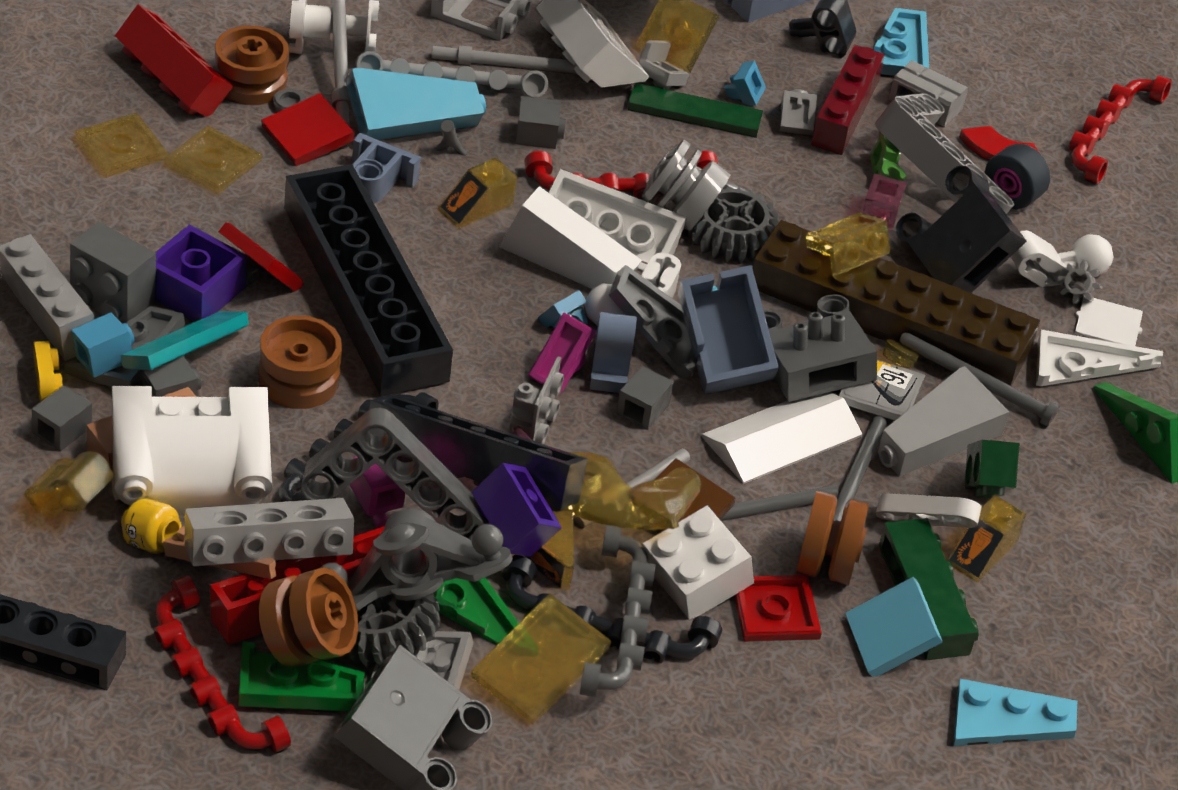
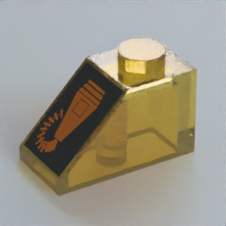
[438,157,517,229]
[947,495,1026,582]
[524,509,574,590]

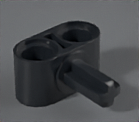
[789,0,857,58]

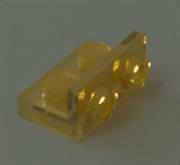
[805,212,890,275]

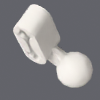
[1011,230,1114,287]
[585,253,681,326]

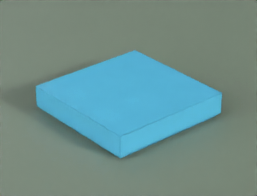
[845,577,943,677]

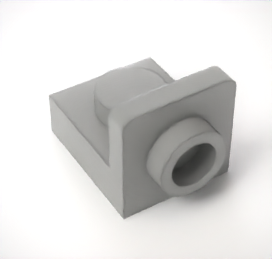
[779,89,817,136]

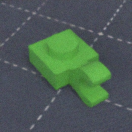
[870,133,906,188]

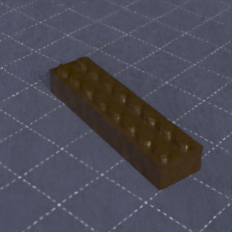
[752,220,1041,386]

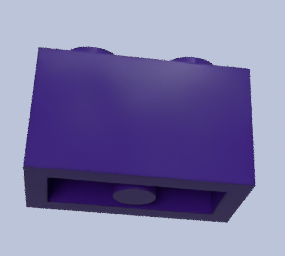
[471,463,562,557]

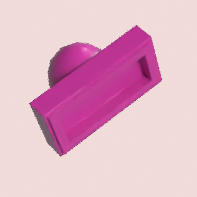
[528,312,597,394]

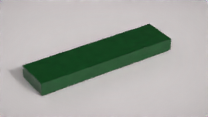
[628,83,763,138]

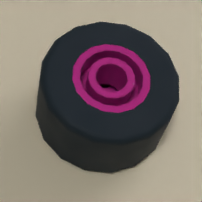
[984,143,1051,210]

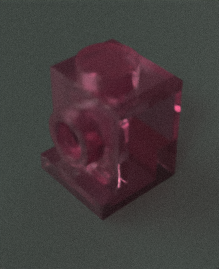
[860,174,907,230]

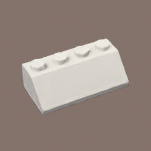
[536,0,649,88]

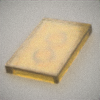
[471,594,611,725]

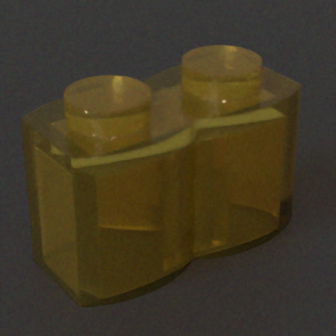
[24,452,115,518]

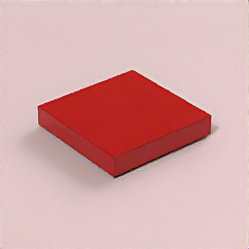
[261,93,355,166]
[218,222,304,292]
[734,575,822,642]

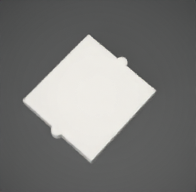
[1075,296,1143,346]

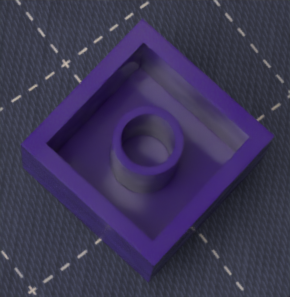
[155,224,247,322]

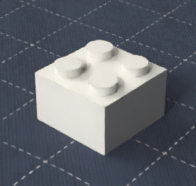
[643,505,754,620]

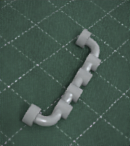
[355,51,548,97]

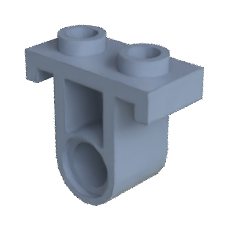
[352,133,421,203]
[590,312,637,393]

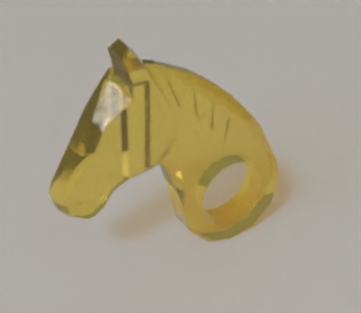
[563,452,702,530]

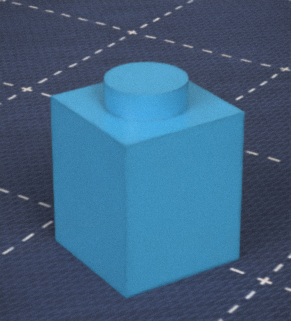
[71,312,135,377]

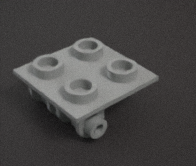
[509,356,564,444]

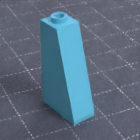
[346,68,486,140]

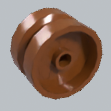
[214,25,289,105]
[258,315,342,409]
[796,490,869,586]
[259,567,358,668]

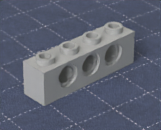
[184,498,354,566]

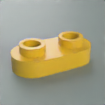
[33,341,63,402]

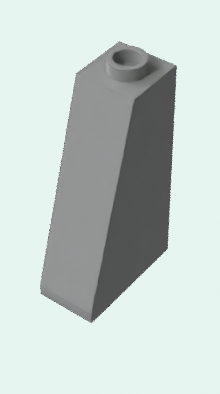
[878,366,1009,477]

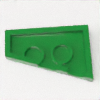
[239,641,364,711]

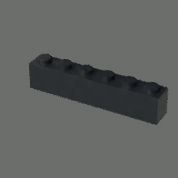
[369,394,587,512]

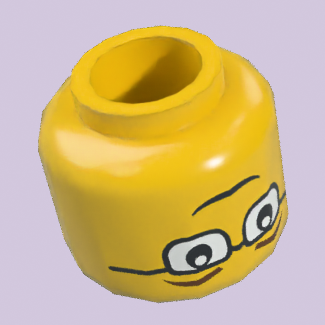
[121,498,182,554]

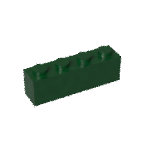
[879,518,979,660]

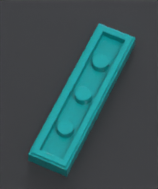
[121,311,249,370]

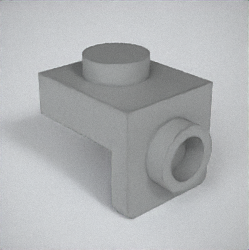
[639,40,689,89]

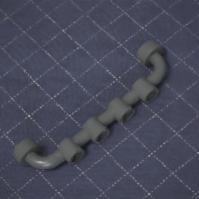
[579,525,656,697]

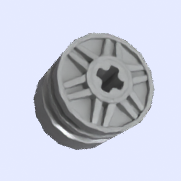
[641,139,731,232]

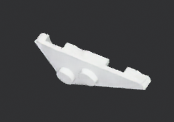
[1036,330,1163,386]

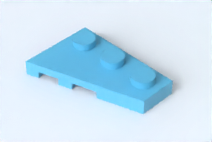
[874,8,929,76]
[953,679,1078,746]

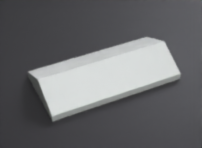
[549,169,686,271]
[701,392,862,484]

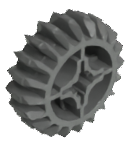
[688,185,779,264]
[344,593,440,667]

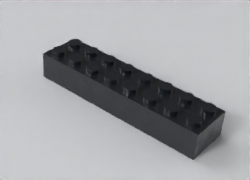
[284,164,453,396]

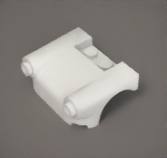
[111,386,273,514]

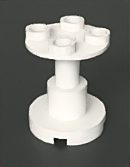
[289,0,379,54]

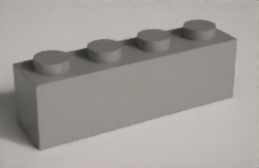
[0,234,94,361]

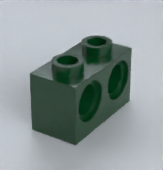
[965,439,1020,498]

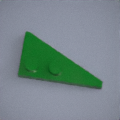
[1094,382,1178,484]
[433,577,540,661]

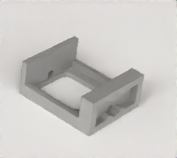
[430,0,531,41]

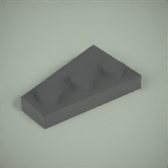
[608,265,698,379]
[64,306,185,387]

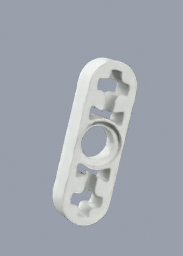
[876,493,981,528]

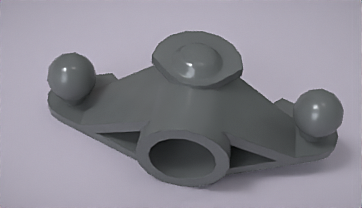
[321,508,513,611]

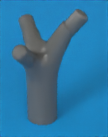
[435,120,467,156]

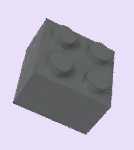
[70,221,156,324]

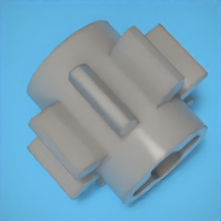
[1058,261,1103,304]

